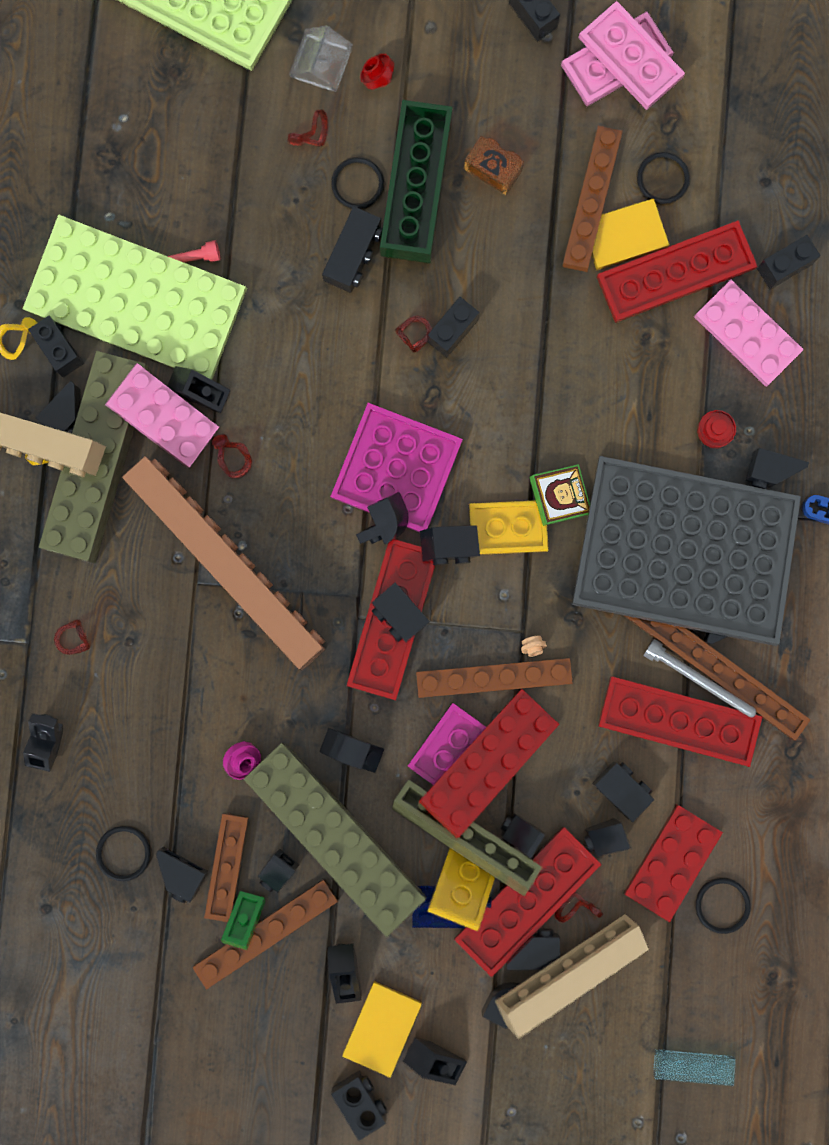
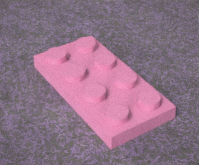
[579,1,685,110]
[561,12,673,106]
[694,280,804,387]
[105,363,219,468]

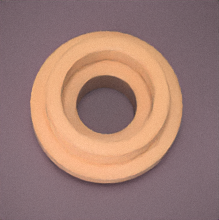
[521,636,547,657]

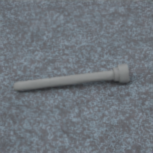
[643,639,756,717]

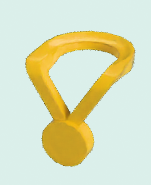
[0,317,37,360]

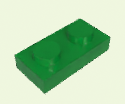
[221,891,266,950]

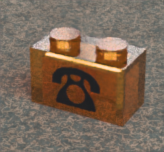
[464,136,524,195]

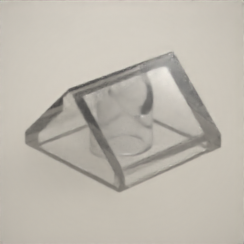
[289,25,353,92]

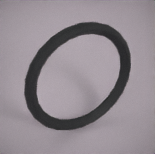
[637,152,690,204]
[331,157,384,209]
[96,826,151,881]
[696,878,751,934]

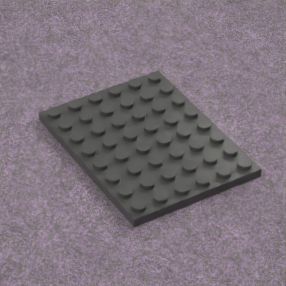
[572,456,801,646]

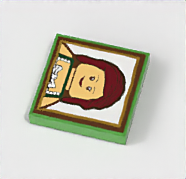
[529,464,590,526]

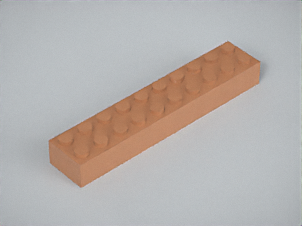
[122,456,326,670]

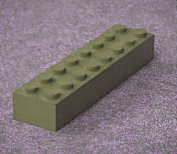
[39,351,151,564]
[244,743,428,937]

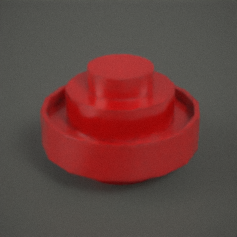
[360,53,395,89]
[697,410,736,448]

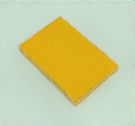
[592,199,669,270]
[469,501,548,555]
[428,847,495,931]
[342,981,422,1078]

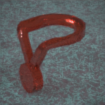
[287,109,328,147]
[395,316,432,352]
[212,434,252,478]
[54,620,90,655]
[554,891,604,923]

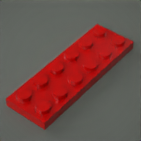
[597,221,757,323]
[346,539,435,700]
[598,676,762,767]
[418,689,559,838]
[454,826,602,978]

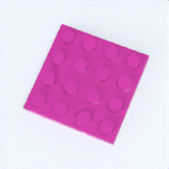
[330,403,463,532]

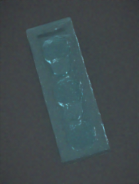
[653,1050,736,1086]

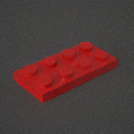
[624,804,723,922]

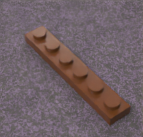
[563,126,623,272]
[416,658,573,698]
[192,879,338,990]

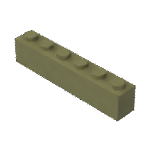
[392,780,542,896]

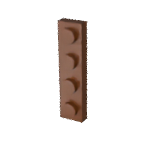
[204,813,249,922]

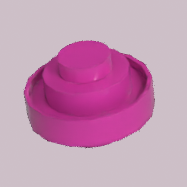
[223,741,261,780]

